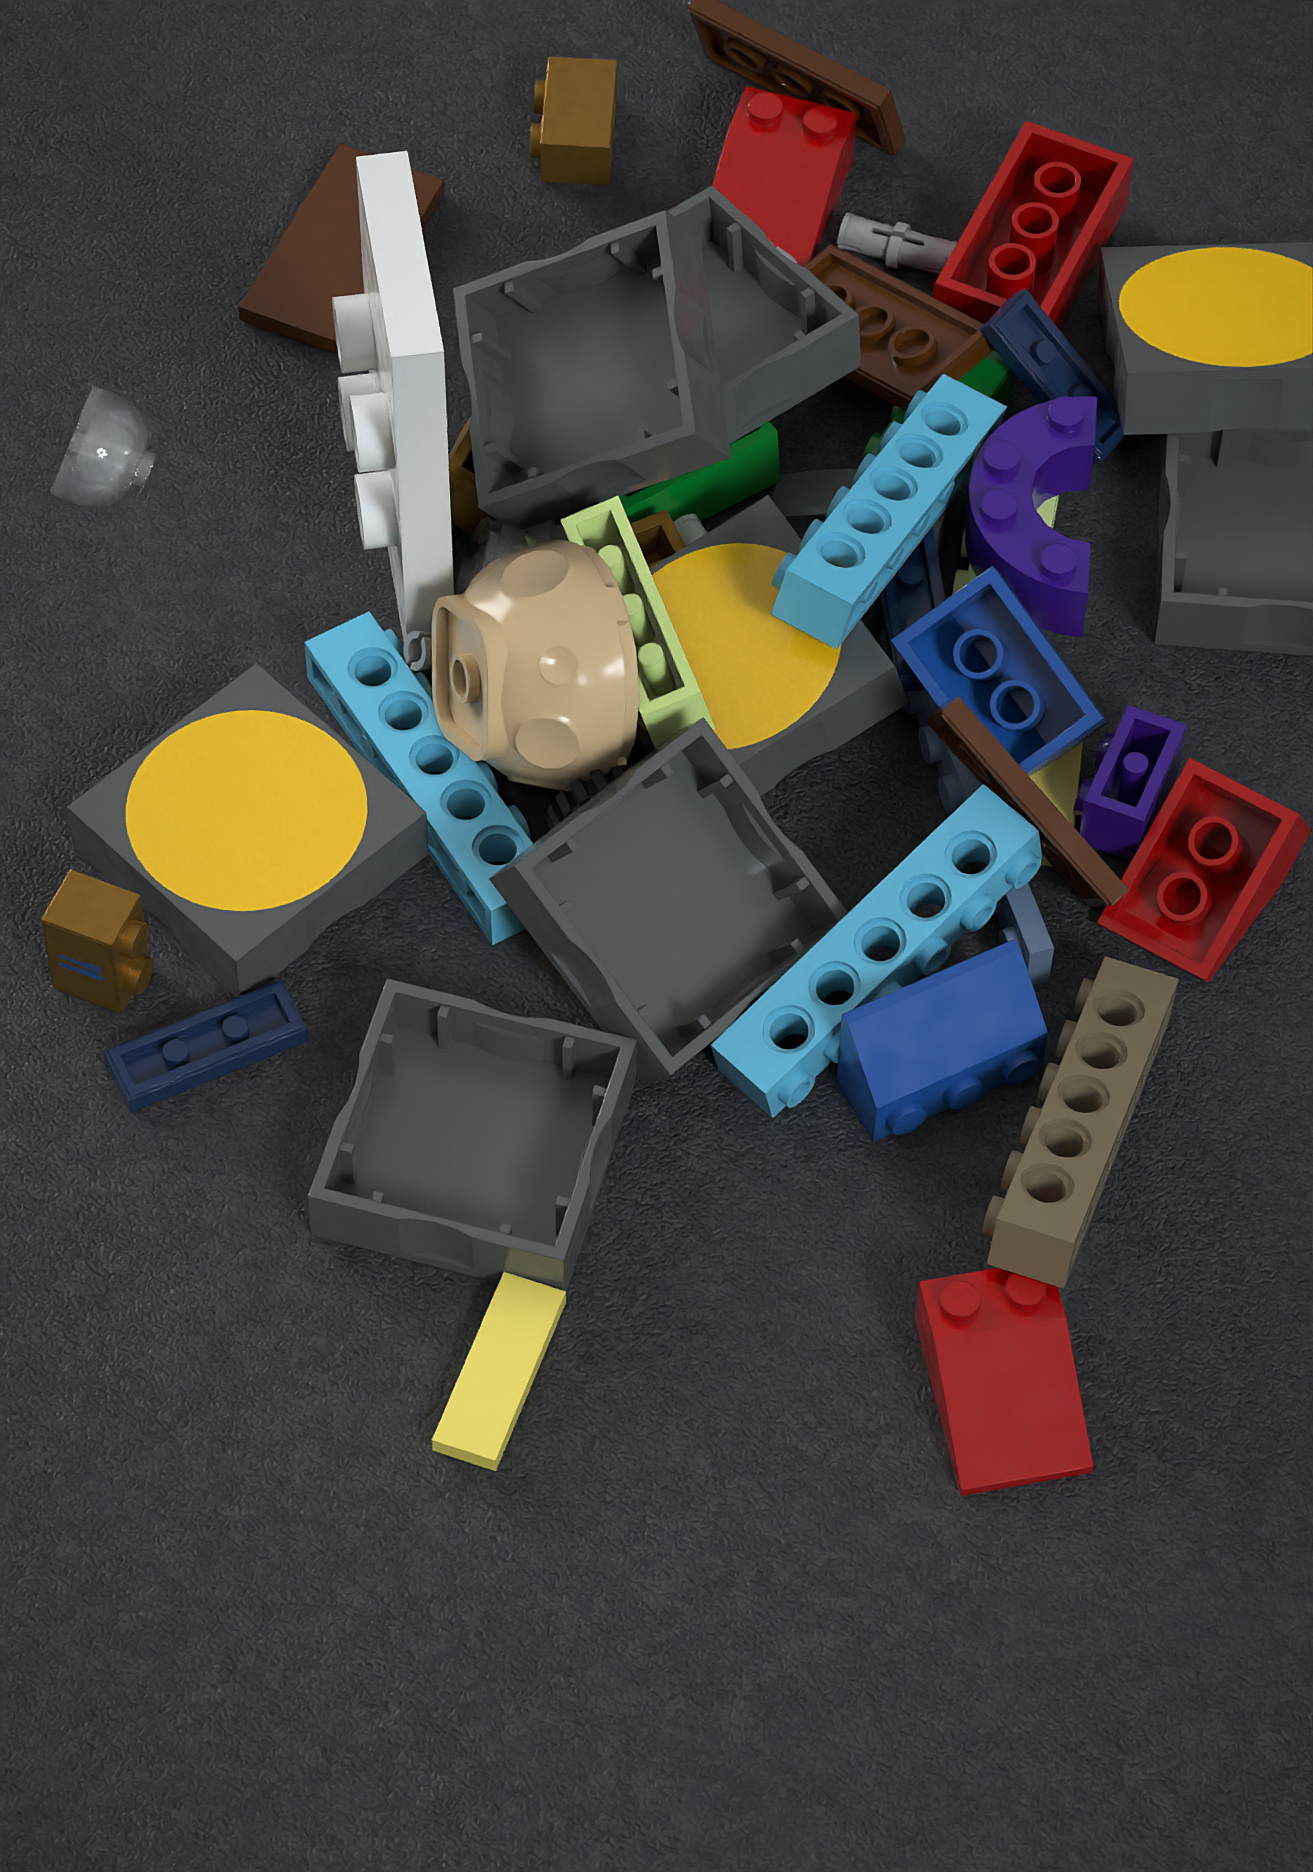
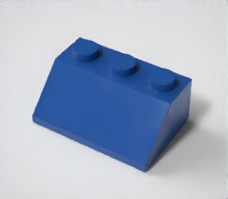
[891,566,1109,776]
[836,939,1048,1142]

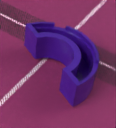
[965,396,1097,637]

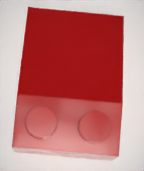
[712,86,856,267]
[1097,757,1312,983]
[915,1268,1093,1496]

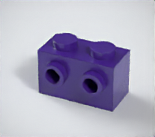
[1073,705,1187,861]

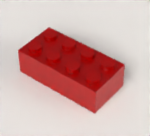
[934,121,1134,352]

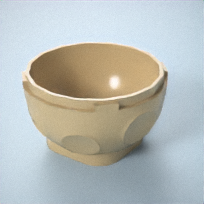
[432,539,640,792]

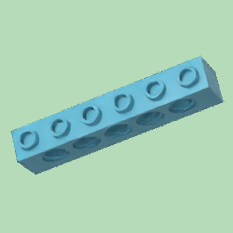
[771,374,1007,649]
[304,611,533,945]
[711,784,1043,1119]

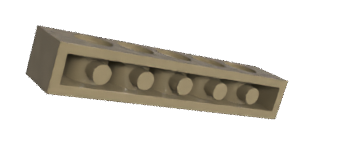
[982,956,1179,1289]

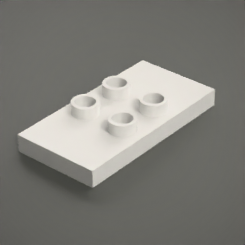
[332,151,454,668]

